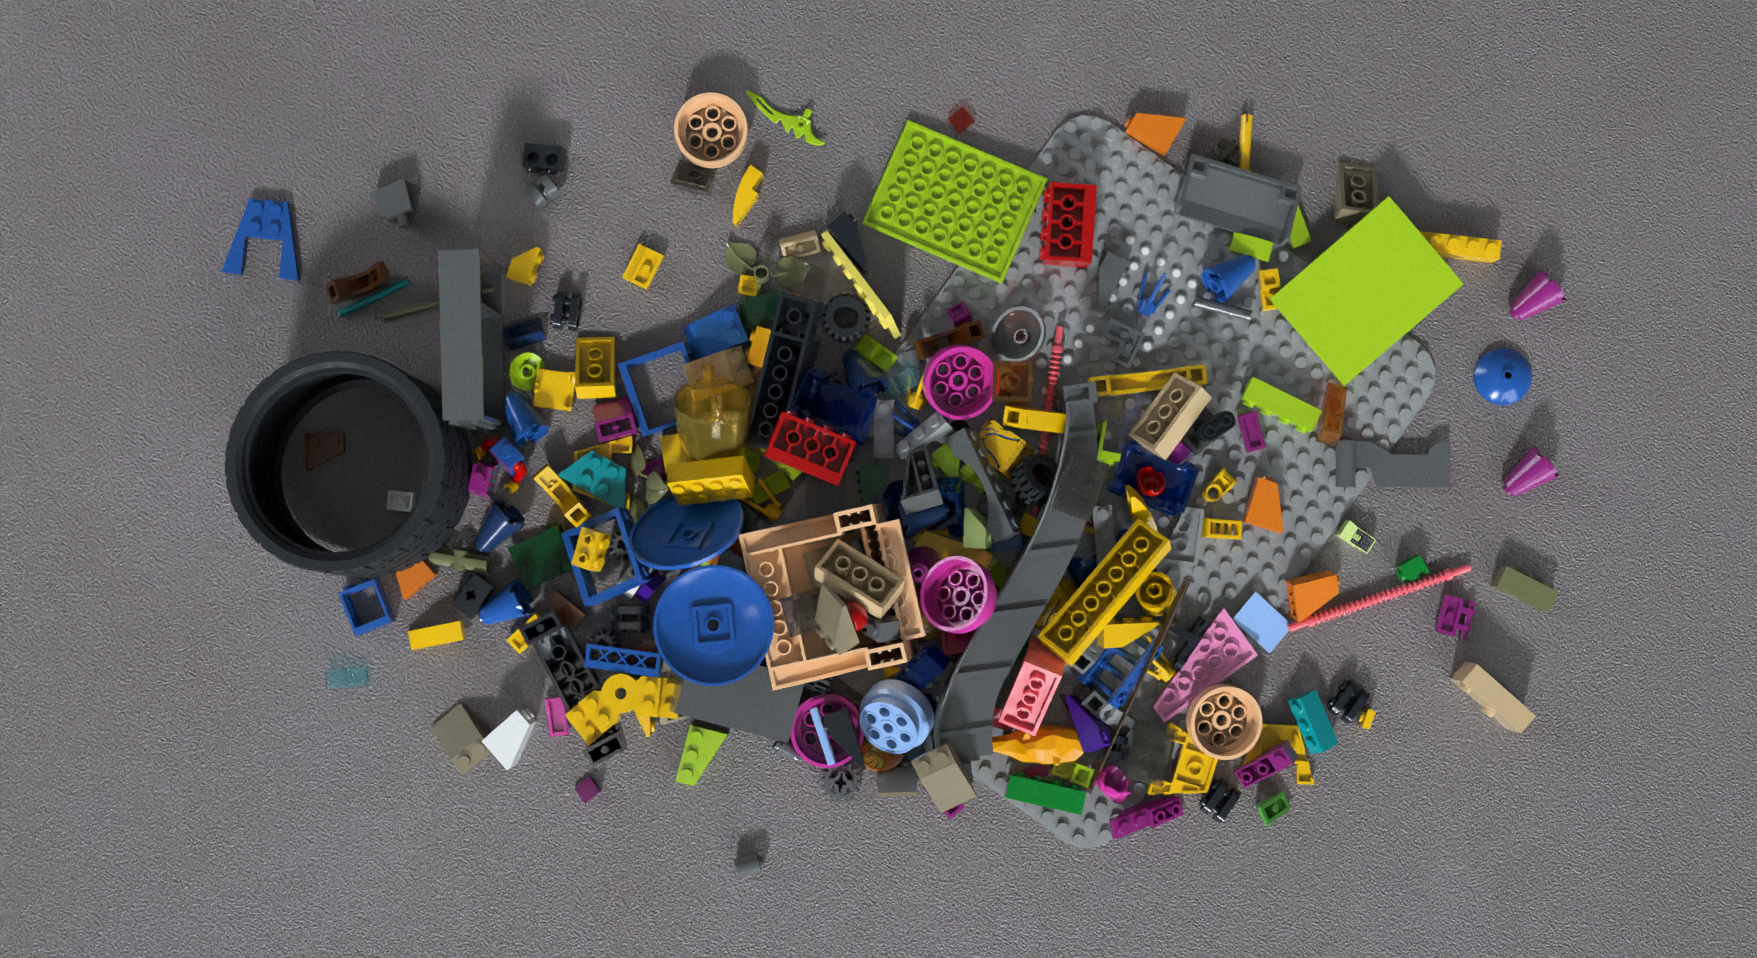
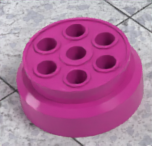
[922,344,998,420]
[920,556,997,634]
[790,693,864,768]

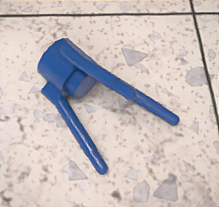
[1135,273,1170,317]
[892,399,920,437]

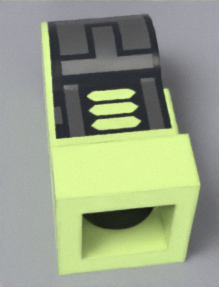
[1336,521,1376,554]

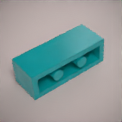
[1288,690,1339,754]

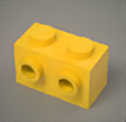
[571,527,611,572]

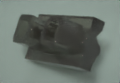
[1206,138,1241,167]

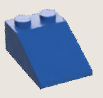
[683,305,750,360]

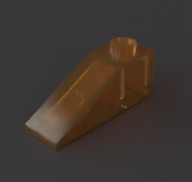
[1315,383,1347,446]

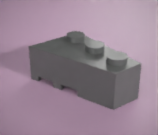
[901,446,943,515]

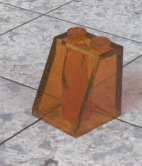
[992,361,1032,404]

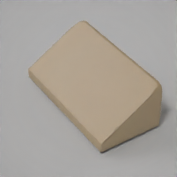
[779,230,821,258]

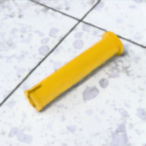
[1238,114,1253,171]

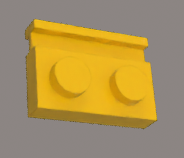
[622,244,665,291]

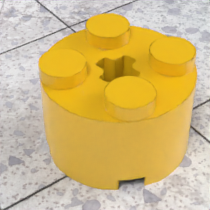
[1135,572,1177,616]

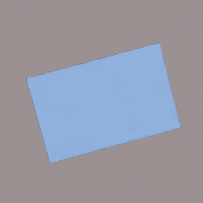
[1232,592,1291,653]

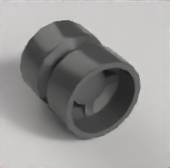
[525,173,561,210]

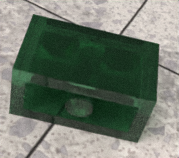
[738,291,780,326]

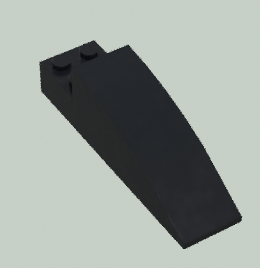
[743,292,823,449]

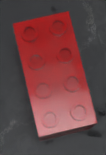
[1039,182,1097,268]
[763,410,856,486]

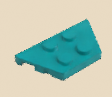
[558,450,627,508]

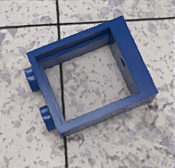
[338,578,396,636]

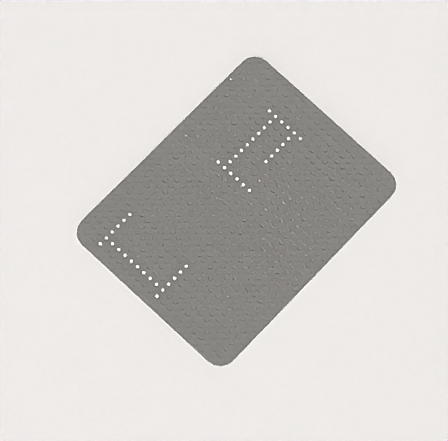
[770,115,1435,848]

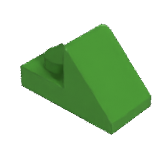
[1256,791,1291,826]

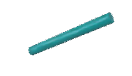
[338,278,410,318]

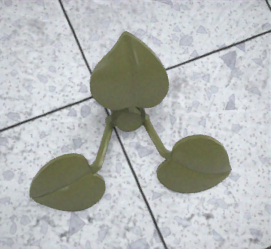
[725,242,811,330]
[628,444,673,525]

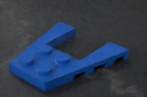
[222,198,300,281]

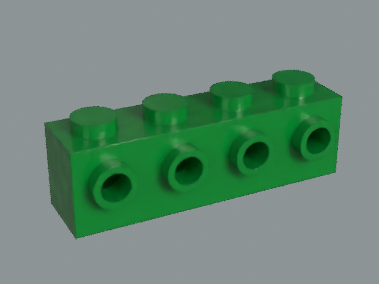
[1004,771,1087,815]

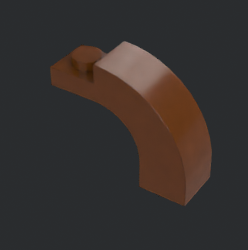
[326,261,390,304]
[914,319,986,360]

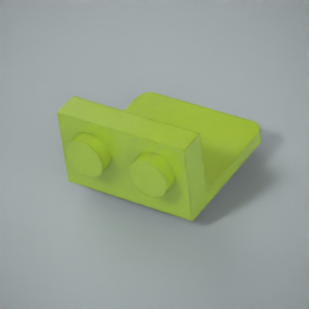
[1096,419,1121,466]

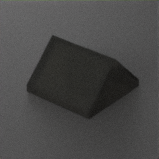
[670,159,717,197]

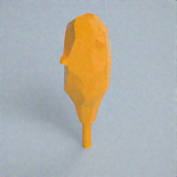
[992,724,1084,765]

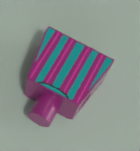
[468,460,500,499]

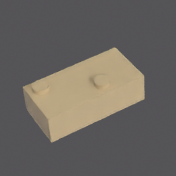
[814,539,905,620]
[1450,661,1536,734]

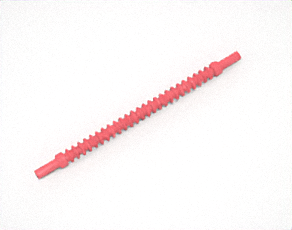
[1030,326,1064,517]
[1287,564,1471,632]

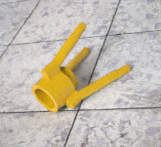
[905,372,938,410]
[739,479,782,522]
[1146,635,1176,682]

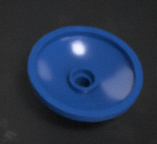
[1473,348,1532,405]

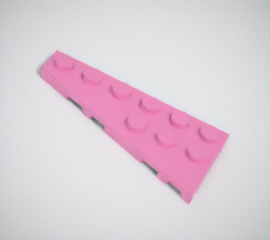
[1152,608,1258,723]

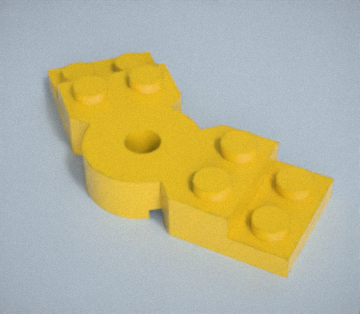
[565,674,679,746]

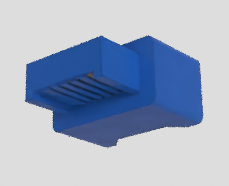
[989,533,1023,552]

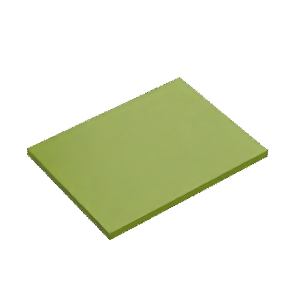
[862,120,1048,284]
[1269,196,1463,386]

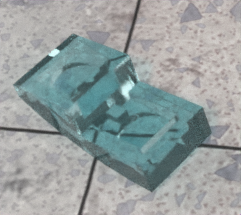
[883,366,921,400]
[325,666,369,689]

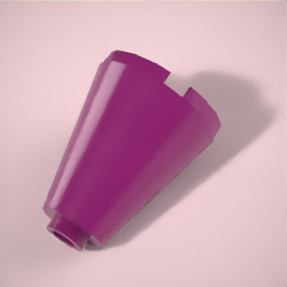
[1508,270,1566,321]
[1502,446,1560,497]
[907,546,941,585]

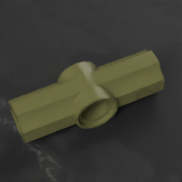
[429,548,490,572]

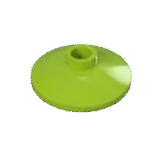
[509,352,545,391]

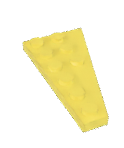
[821,231,901,340]

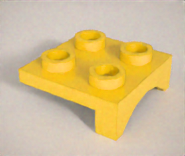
[533,368,575,411]

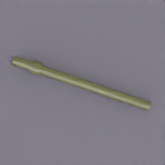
[382,285,494,321]

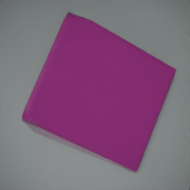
[946,301,973,328]
[1168,442,1191,466]
[644,458,667,482]
[574,775,602,804]

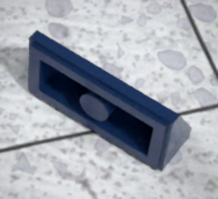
[503,317,546,350]

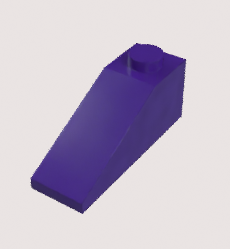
[1065,695,1111,752]

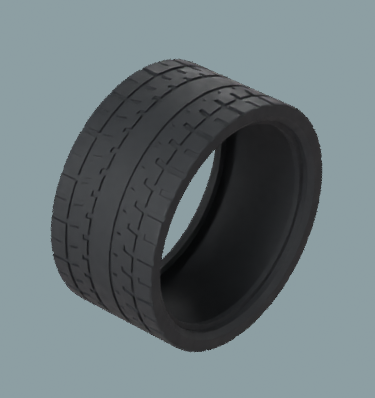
[225,351,473,578]

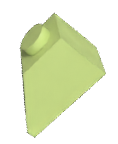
[963,508,994,549]

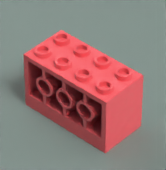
[998,637,1066,736]

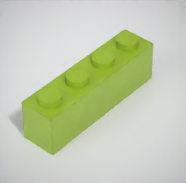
[1239,377,1322,434]

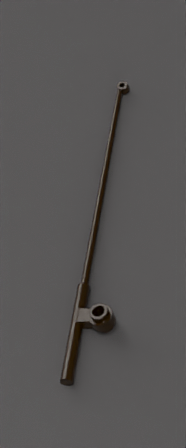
[1088,579,1190,790]

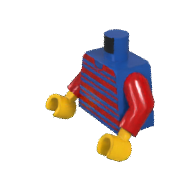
[472,435,527,495]

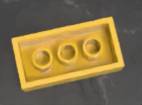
[667,455,755,505]

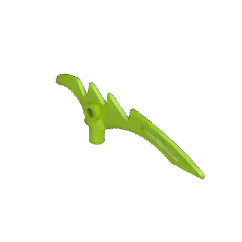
[746,90,825,146]

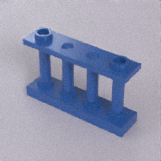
[1077,617,1164,709]

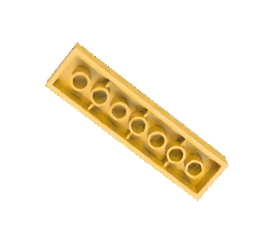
[1038,518,1171,667]

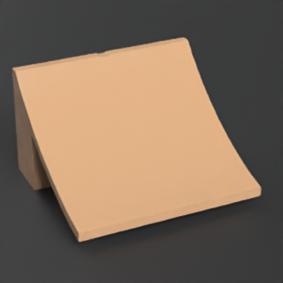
[739,504,926,691]

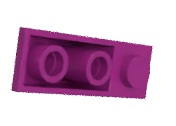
[1234,739,1298,788]

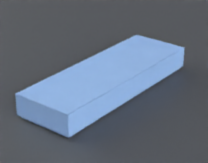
[810,706,836,766]

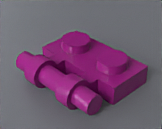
[1434,594,1476,640]

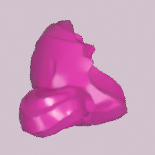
[1091,764,1131,804]

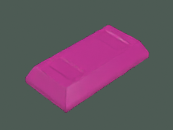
[545,697,569,737]

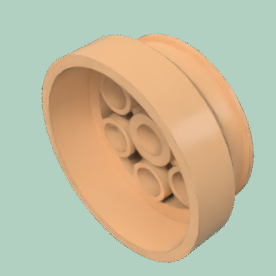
[674,92,748,168]
[1186,684,1262,760]

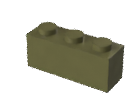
[1491,564,1559,613]

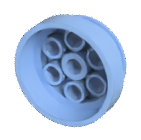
[859,679,934,754]

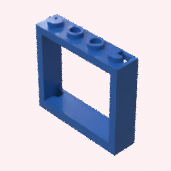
[618,341,712,438]
[561,507,652,606]

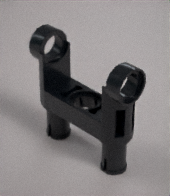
[1140,615,1209,671]

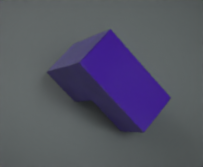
[635,571,667,603]

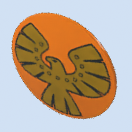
[861,736,903,771]

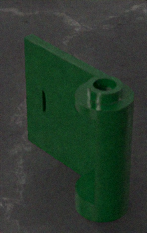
[508,523,573,590]

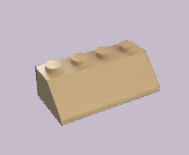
[1129,372,1212,460]

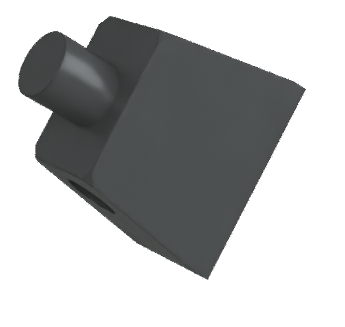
[370,178,416,228]

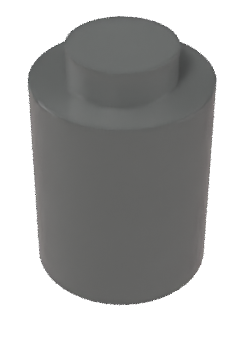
[735,853,765,878]

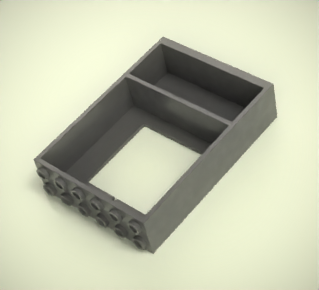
[438,249,505,430]
[669,549,804,743]

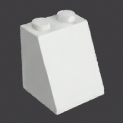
[482,706,537,770]

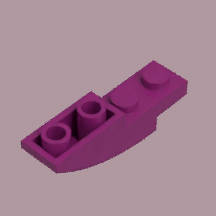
[1109,796,1183,839]

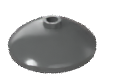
[991,306,1046,363]

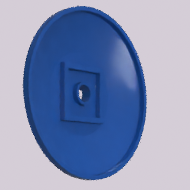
[629,496,745,570]
[653,565,774,686]

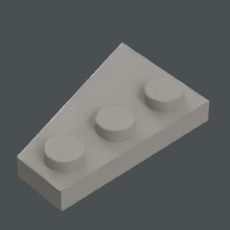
[1160,507,1205,567]

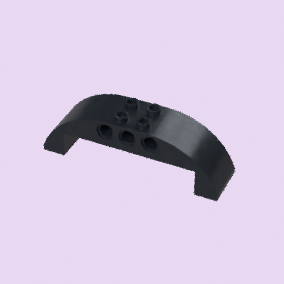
[518,610,627,767]

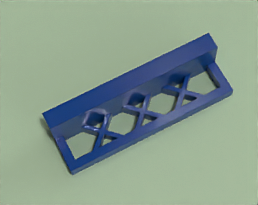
[584,643,665,677]

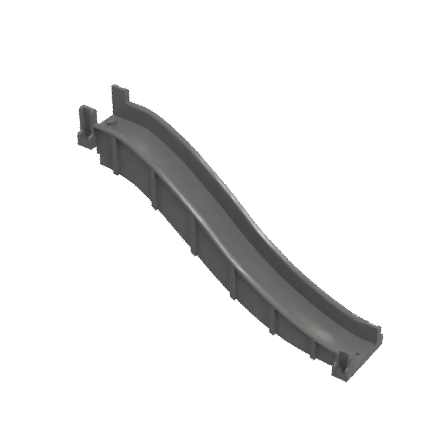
[934,382,1098,783]

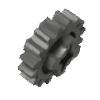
[820,762,862,803]

